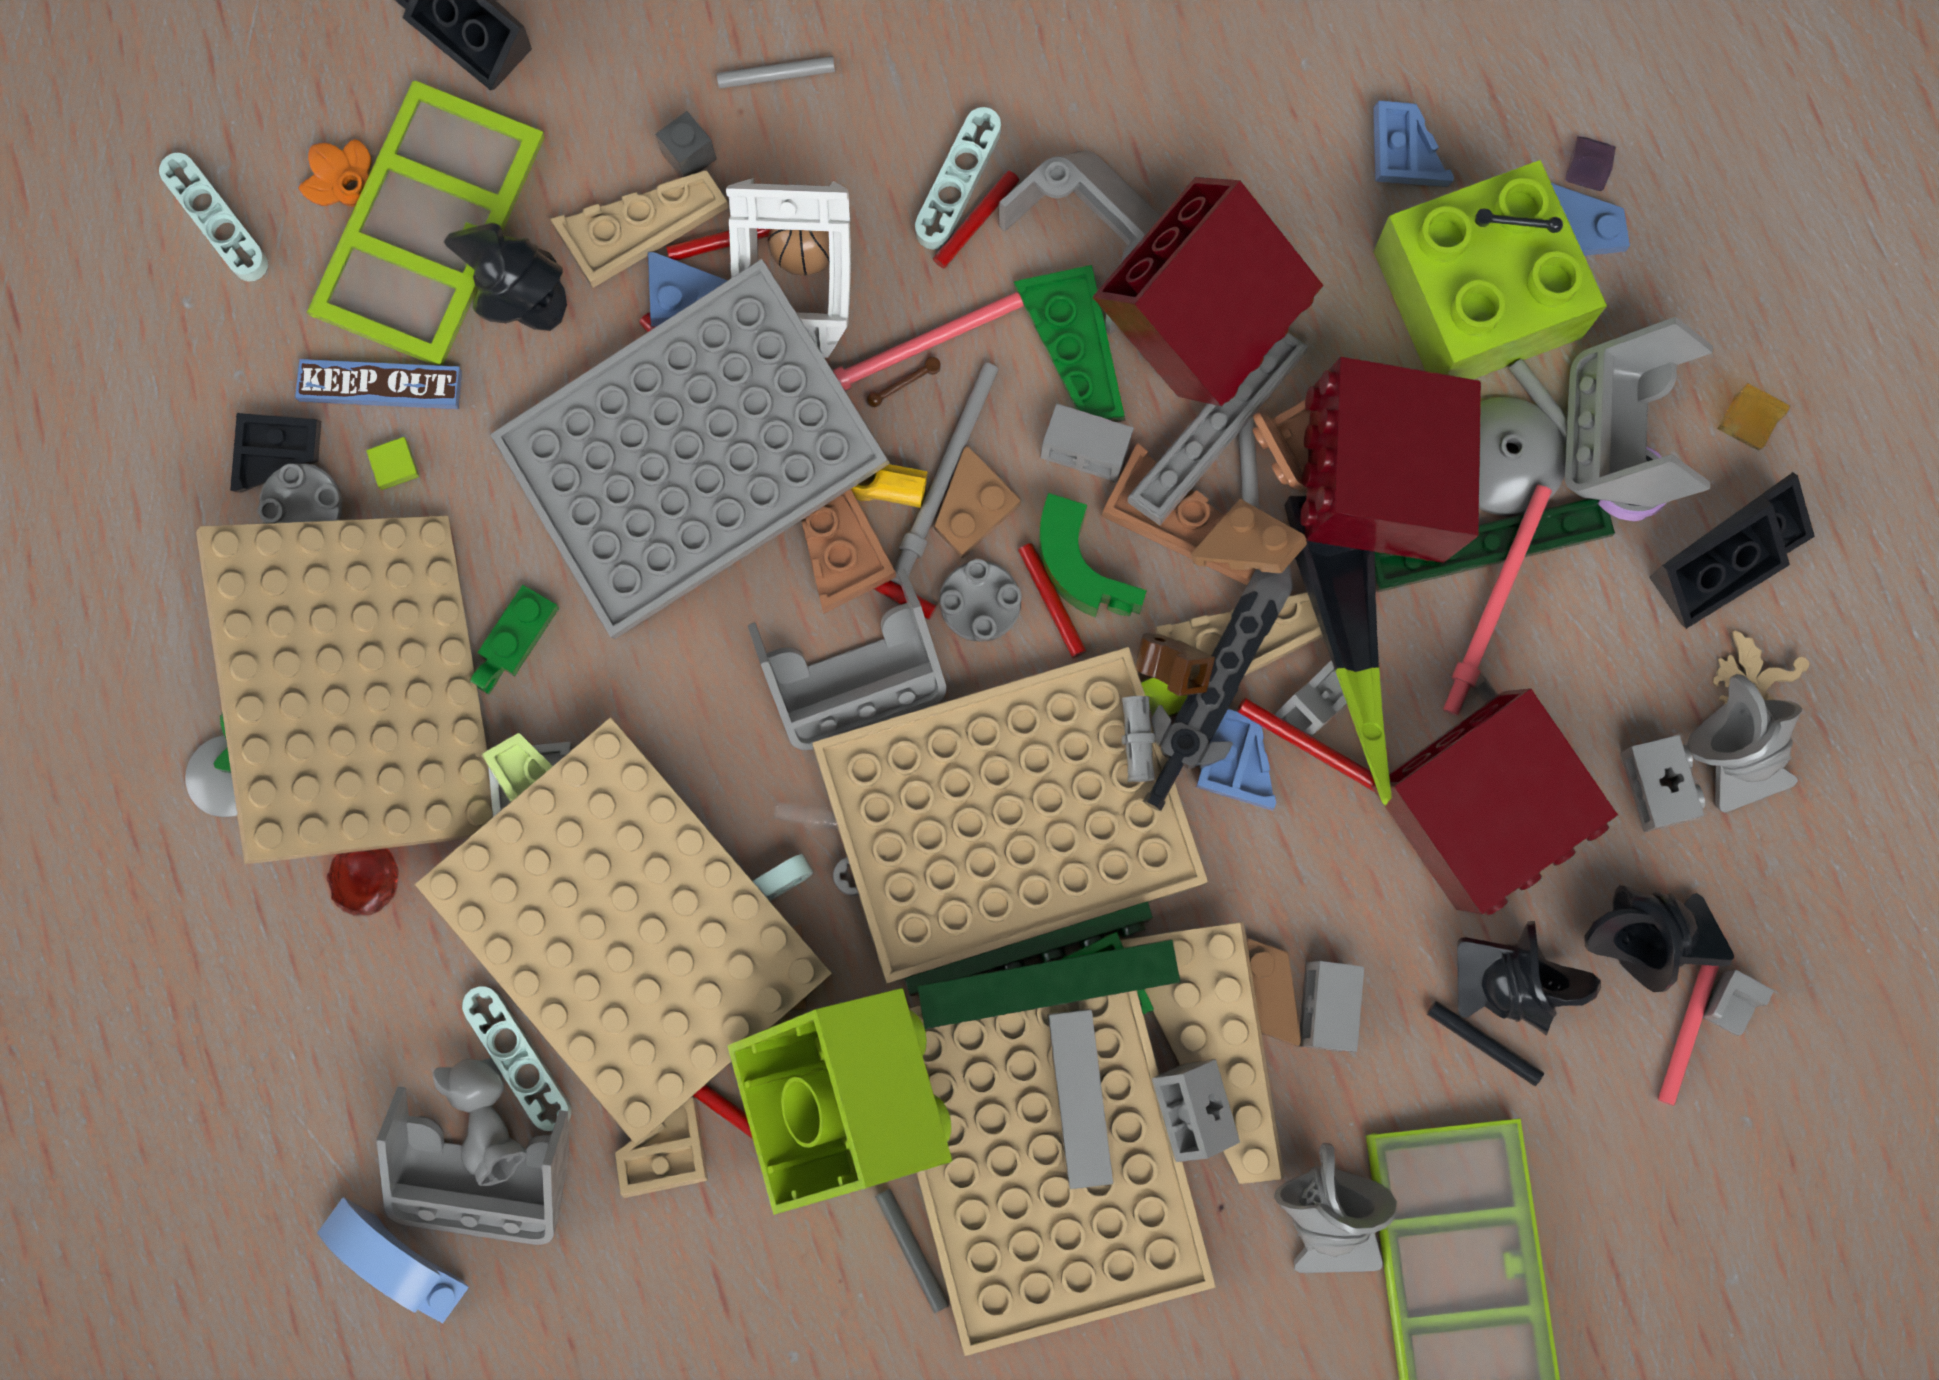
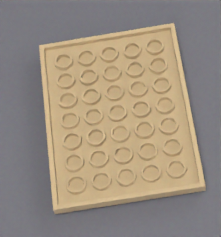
[196,516,493,864]
[812,647,1208,984]
[414,717,832,1145]
[909,990,1216,1356]

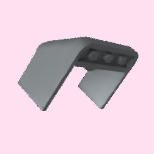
[999,150,1161,335]
[1565,316,1713,507]
[748,569,946,750]
[376,1086,569,1245]

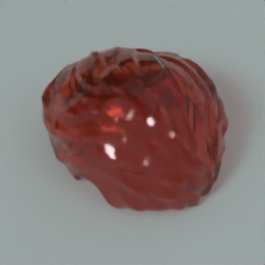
[327,848,399,916]

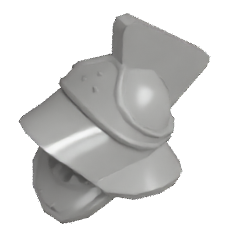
[1687,674,1803,812]
[1274,1143,1397,1273]

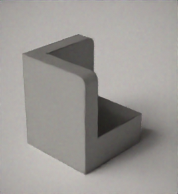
[1703,969,1774,1036]

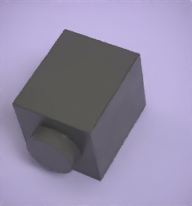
[655,111,717,177]

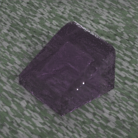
[1566,136,1616,191]

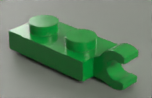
[470,584,559,695]

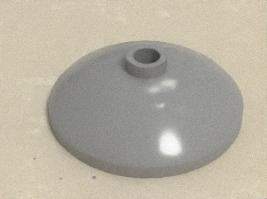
[1479,397,1566,516]

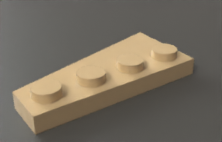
[550,170,729,288]
[1155,592,1323,679]

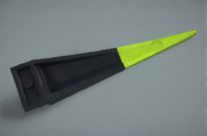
[1284,496,1392,806]

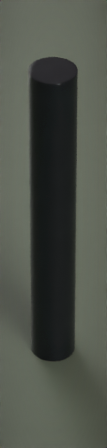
[1427,1001,1544,1086]

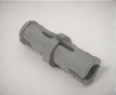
[1121,696,1155,782]

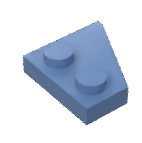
[1373,101,1454,187]
[1551,183,1630,256]
[648,252,728,326]
[1196,709,1276,811]

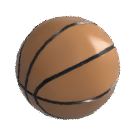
[768,229,830,276]

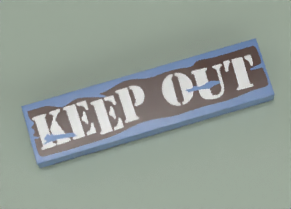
[295,359,462,409]

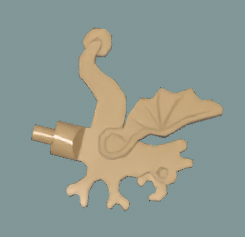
[1713,630,1809,704]

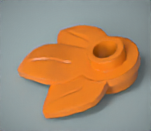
[298,139,372,207]

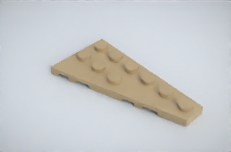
[1120,922,1285,1184]

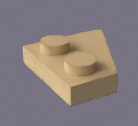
[615,1097,708,1198]

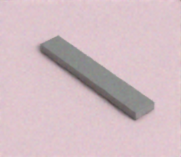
[1128,333,1308,525]

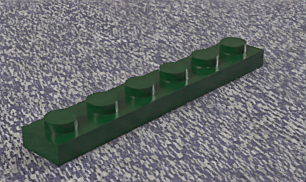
[905,901,1153,997]

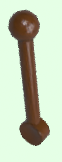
[867,357,941,408]

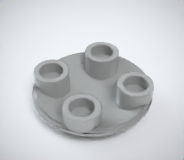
[258,463,342,524]
[939,559,1022,642]
[185,735,237,817]

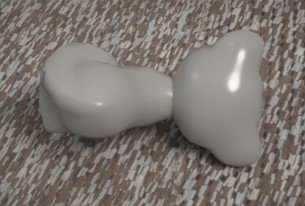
[433,1058,527,1186]

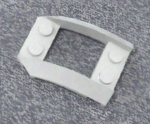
[726,178,851,358]

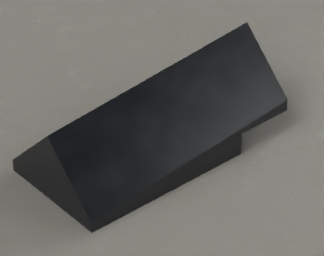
[395,0,532,91]
[1649,472,1815,629]

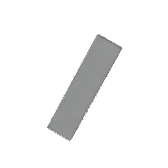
[1048,1009,1113,1189]

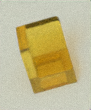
[1717,383,1790,451]

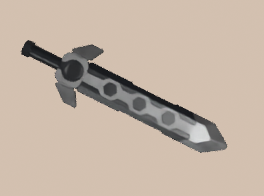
[1143,564,1293,811]

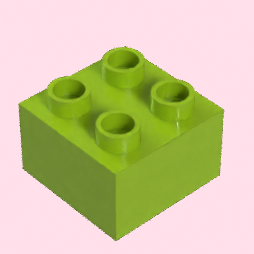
[1373,160,1607,379]
[727,988,953,1215]

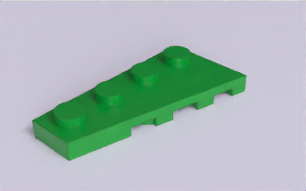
[1013,265,1125,422]

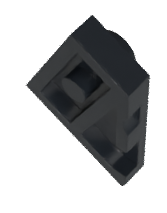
[230,413,322,493]

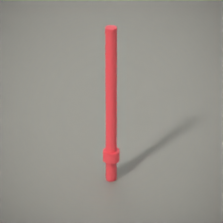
[833,292,1023,391]
[1443,485,1552,716]

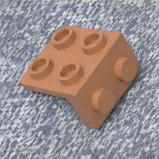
[1252,400,1310,493]

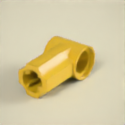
[851,464,928,508]

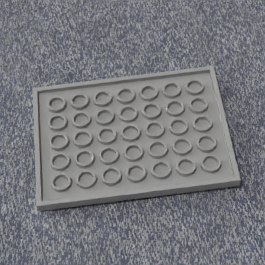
[490,259,890,639]

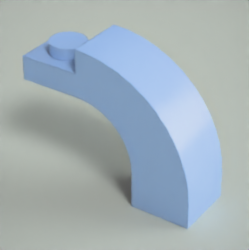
[317,1197,469,1323]

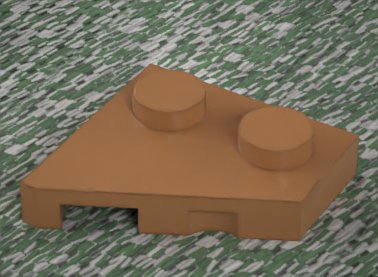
[934,446,1021,559]
[1191,499,1307,573]
[1247,938,1301,1046]

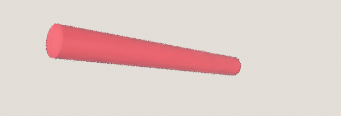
[1658,965,1719,1106]

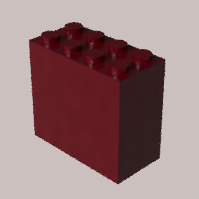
[1093,177,1324,407]
[1300,356,1481,563]
[1371,688,1618,915]

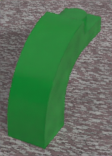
[1039,493,1147,618]

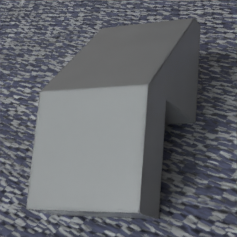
[1274,661,1347,749]

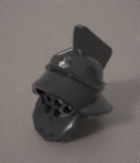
[444,223,567,331]
[1584,885,1734,992]
[1457,921,1601,1035]

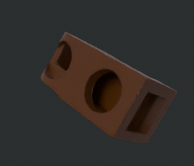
[1135,633,1215,696]

